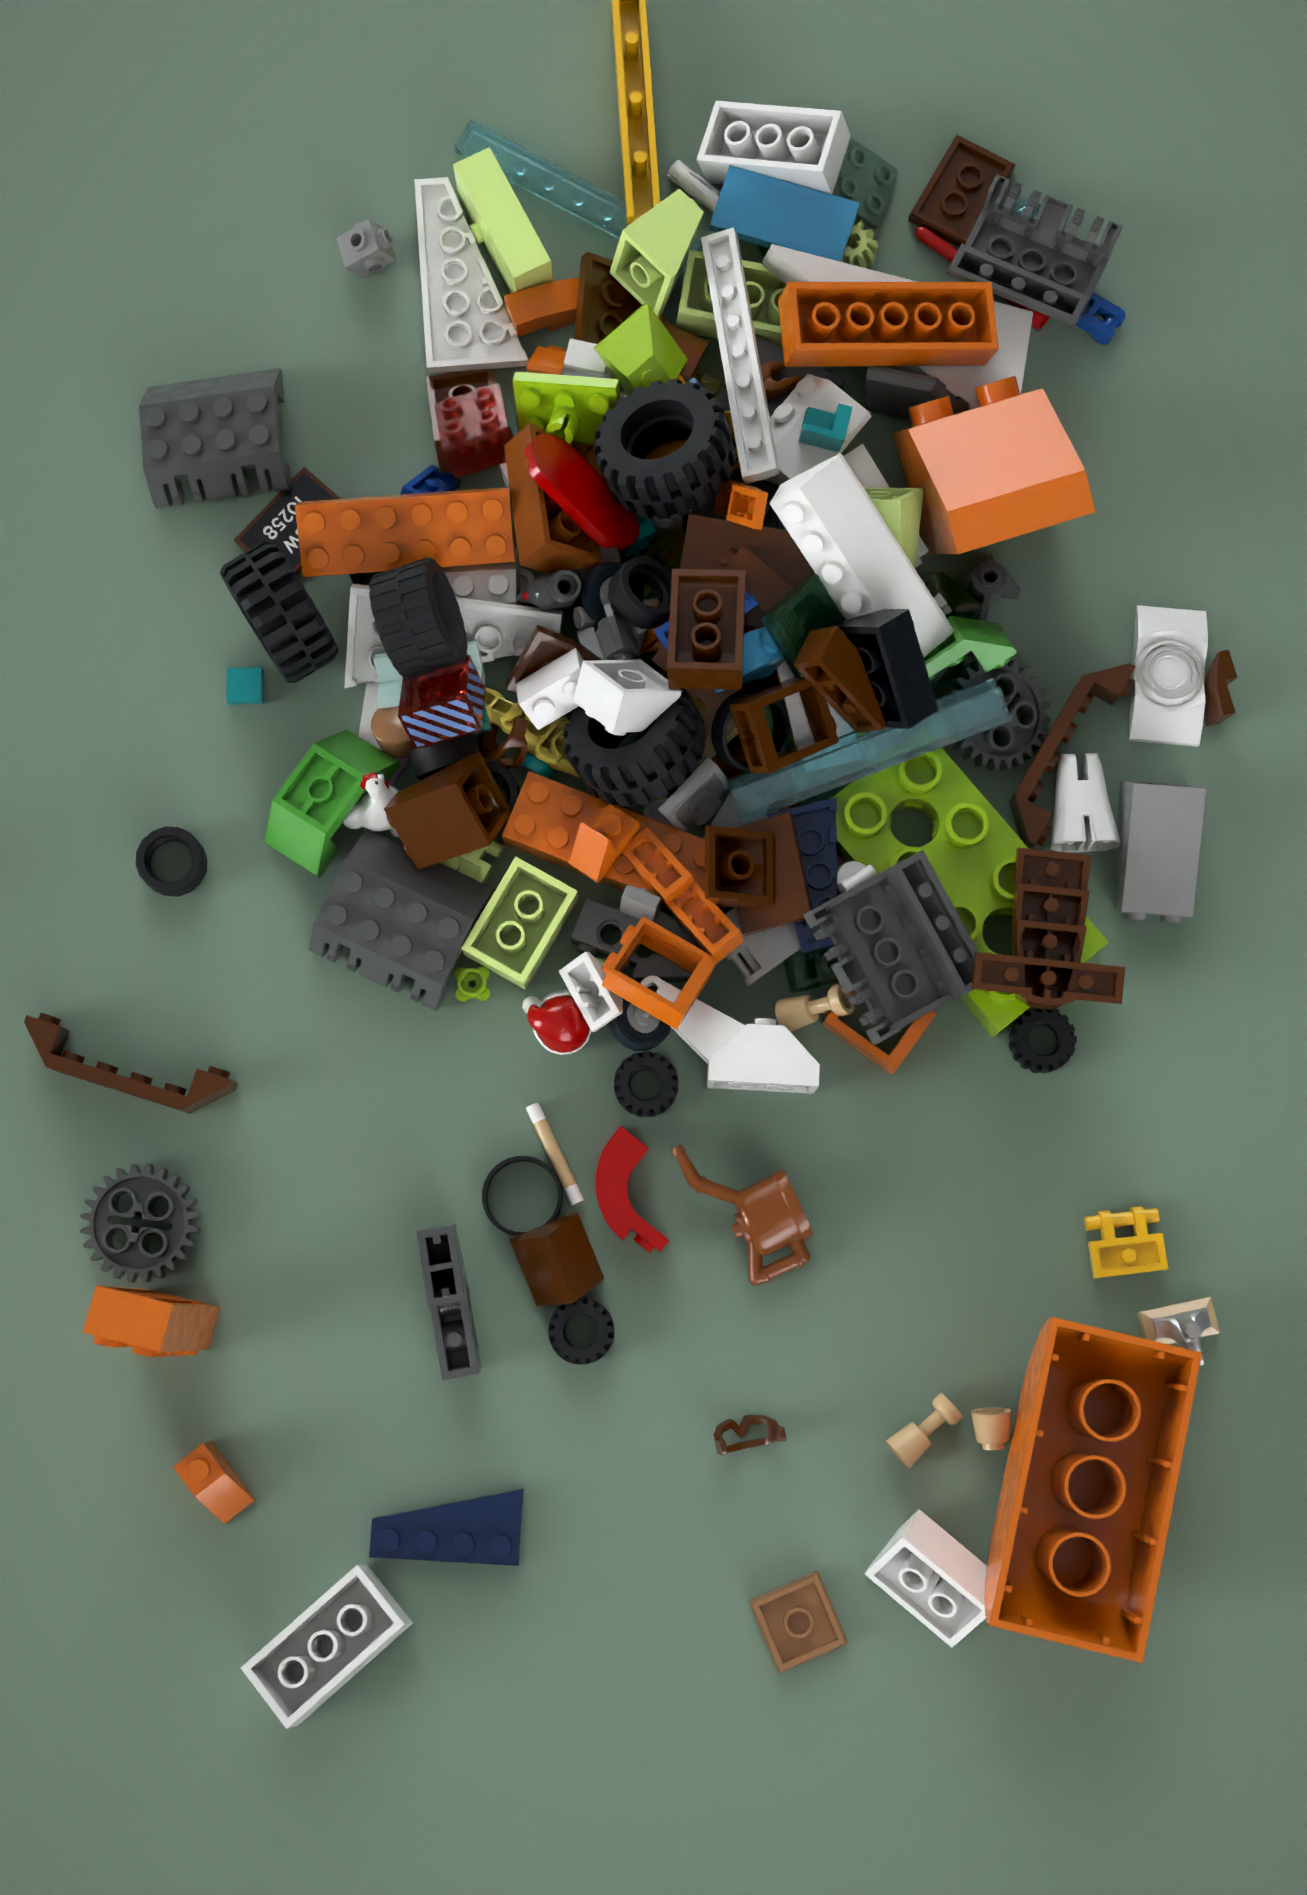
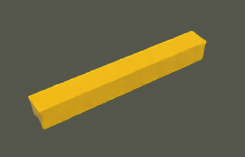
[611,0,660,227]

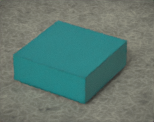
[227,667,264,705]

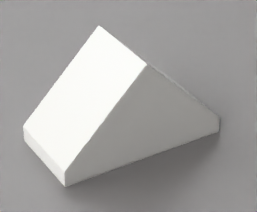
[559,951,623,1032]

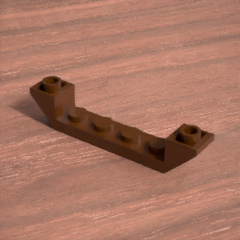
[1009,663,1136,849]
[24,1013,238,1114]

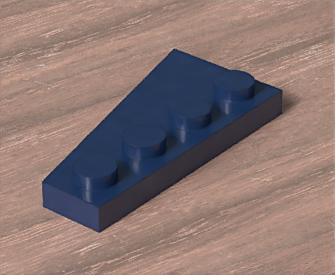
[766,797,837,954]
[369,1488,524,1566]

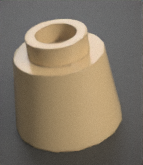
[970,1407,1012,1450]

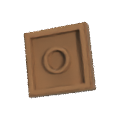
[749,1571,848,1674]

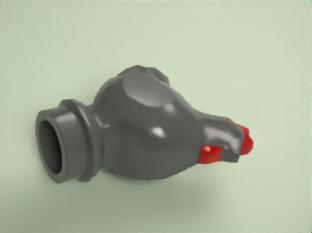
[516,570,582,610]

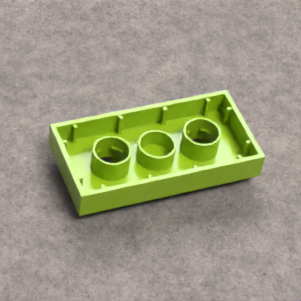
[833,726,1109,1038]

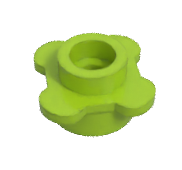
[454,966,491,1002]

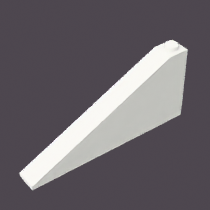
[762,244,1033,414]

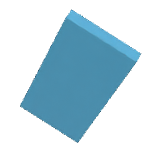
[709,165,860,262]

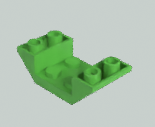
[892,616,1017,732]
[265,729,401,878]

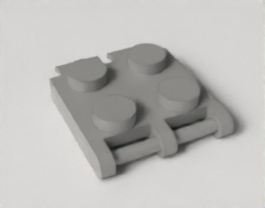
[725,907,800,987]

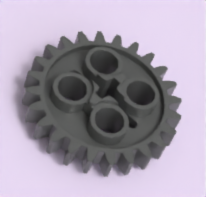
[942,659,1051,771]
[80,1164,201,1283]

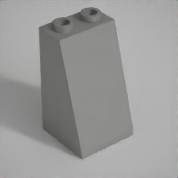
[1115,780,1206,923]

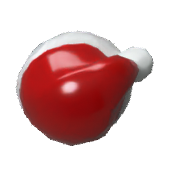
[522,990,592,1055]

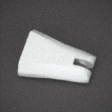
[1050,753,1121,852]

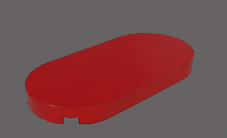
[524,434,640,551]

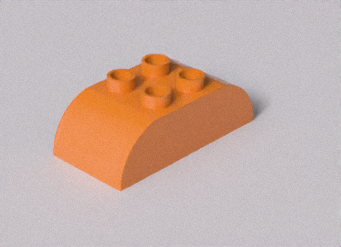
[984,1317,1202,1663]

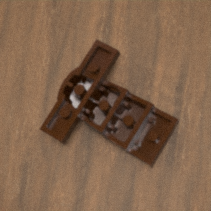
[971,848,1125,1009]

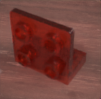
[434,383,514,478]

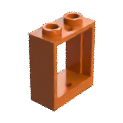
[601,916,718,1030]
[822,990,937,1075]

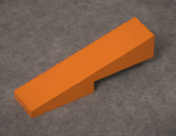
[713,480,768,530]
[621,827,744,963]

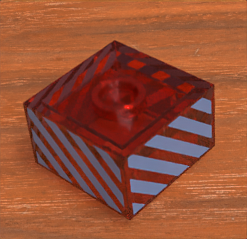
[398,655,485,749]

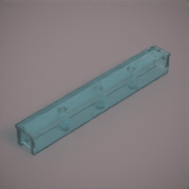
[728,678,1013,823]

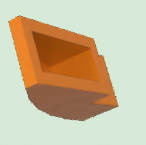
[504,278,579,337]

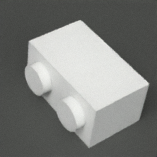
[515,648,585,730]

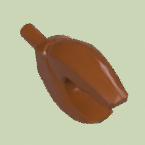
[726,361,803,400]

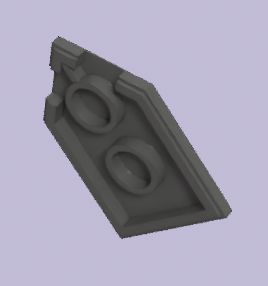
[866,366,970,419]

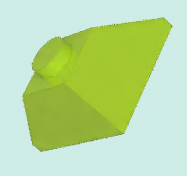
[594,303,688,396]

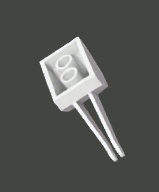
[641,976,820,1094]

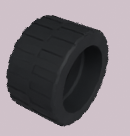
[369,557,468,679]

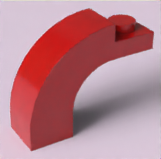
[595,1126,670,1253]

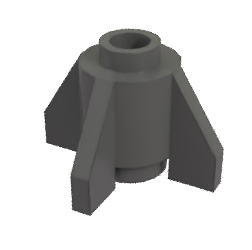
[949,554,1020,621]
[576,603,648,660]

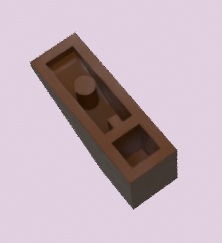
[793,626,886,733]

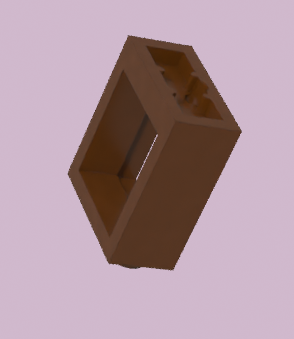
[729,675,839,773]

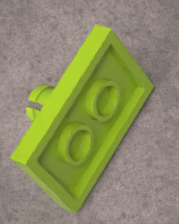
[512,372,621,444]

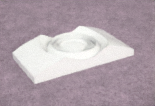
[1128,605,1208,747]

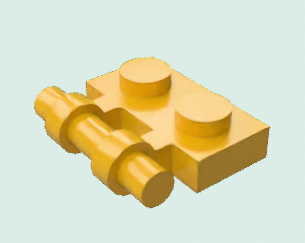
[1084,1206,1169,1279]

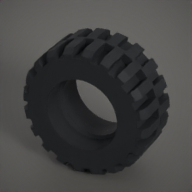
[593,379,737,519]
[220,541,339,683]
[563,668,707,806]

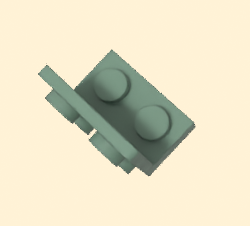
[832,137,898,229]

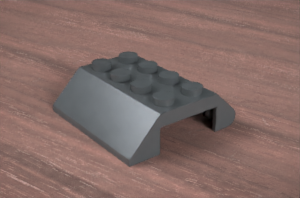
[947,174,1123,327]
[139,368,291,508]
[309,829,495,1011]
[803,850,978,1045]

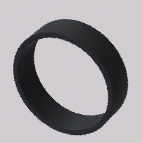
[711,690,789,772]
[482,1156,563,1236]

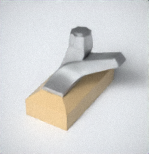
[1137,1297,1220,1366]

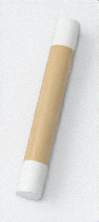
[526,1102,584,1206]

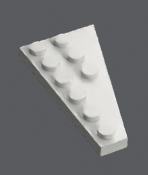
[414,177,529,374]
[344,584,563,689]

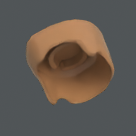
[371,703,427,758]

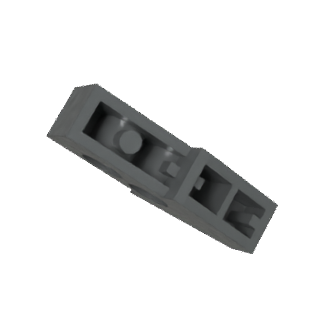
[571,898,711,983]
[417,1223,482,1380]

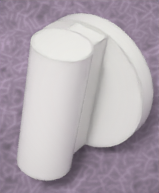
[836,861,877,894]

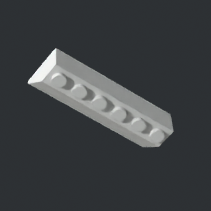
[770,453,954,657]

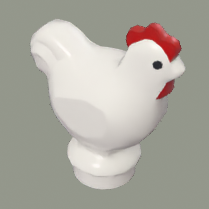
[343,772,399,837]

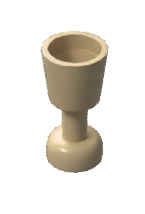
[775,983,855,1032]
[885,1393,963,1469]

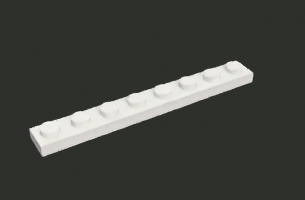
[701,227,780,484]

